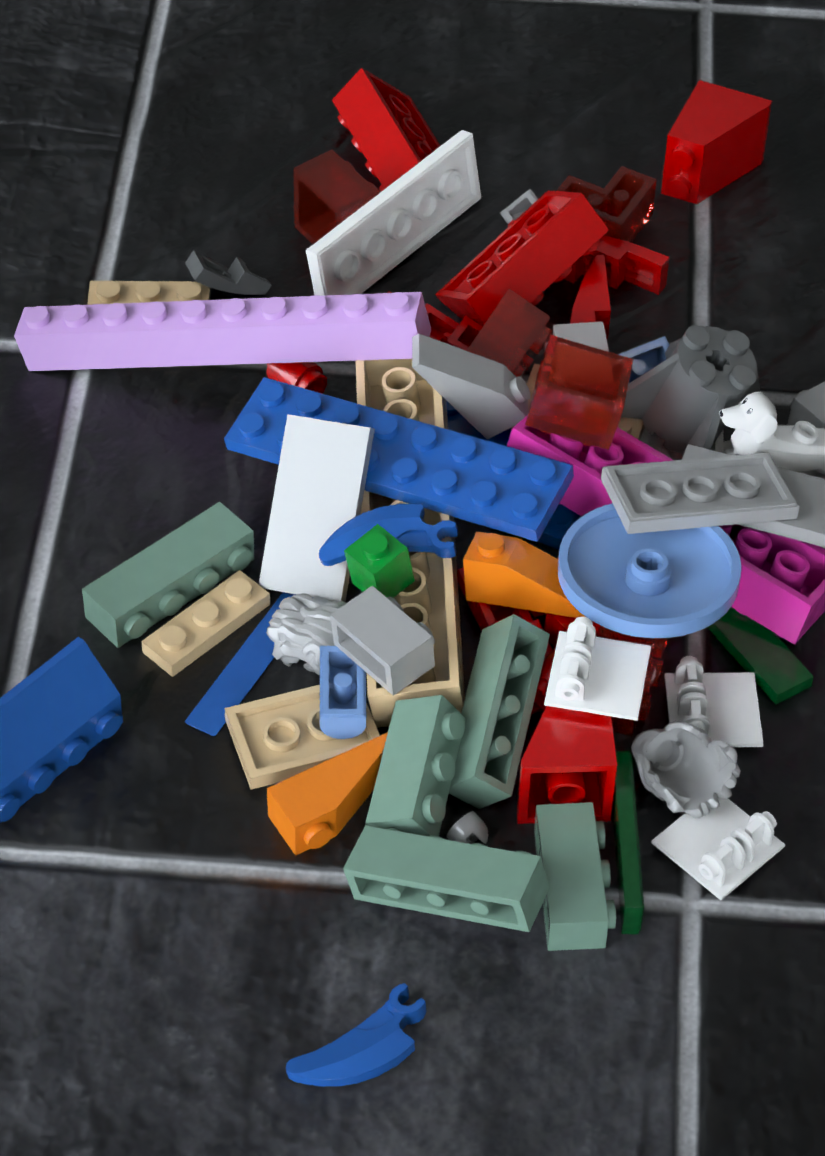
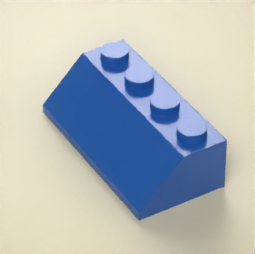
[0,636,123,823]

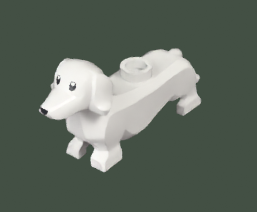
[719,392,825,479]

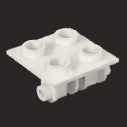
[544,617,651,721]
[664,656,763,747]
[651,798,785,900]

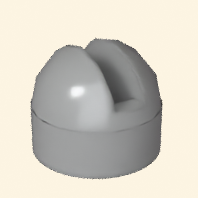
[447,811,488,844]

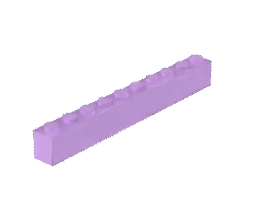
[14,292,431,371]

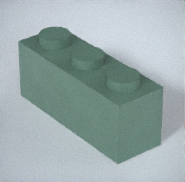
[365,695,466,836]
[534,802,616,951]

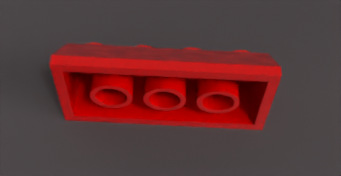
[332,68,440,192]
[435,190,609,336]

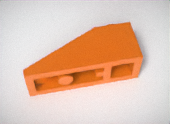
[463,531,586,618]
[267,732,388,856]

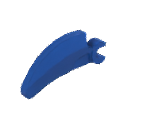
[319,504,458,566]
[286,983,426,1087]

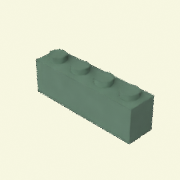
[82,502,255,648]
[449,614,550,809]
[343,825,550,932]

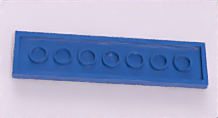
[224,377,574,542]

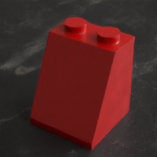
[661,80,772,204]
[517,706,617,824]

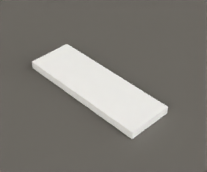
[306,130,481,296]

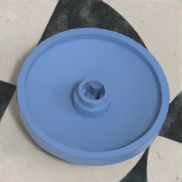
[558,503,741,638]

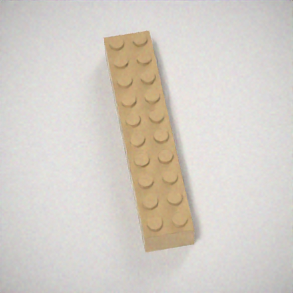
[356,359,465,728]

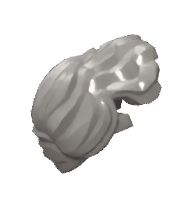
[266,593,346,675]
[631,721,741,818]

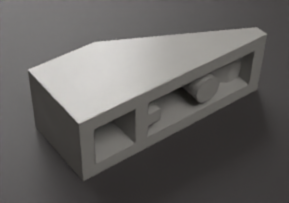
[412,334,530,439]

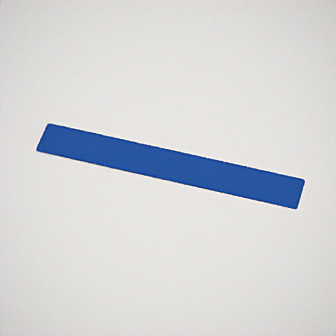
[185,592,313,736]

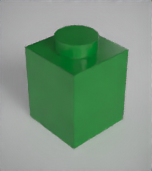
[344,524,415,598]

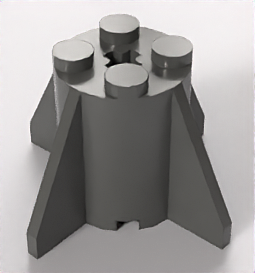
[601,325,760,458]

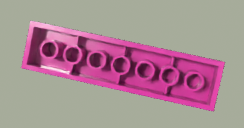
[507,391,825,645]

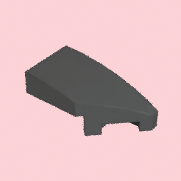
[185,250,272,295]

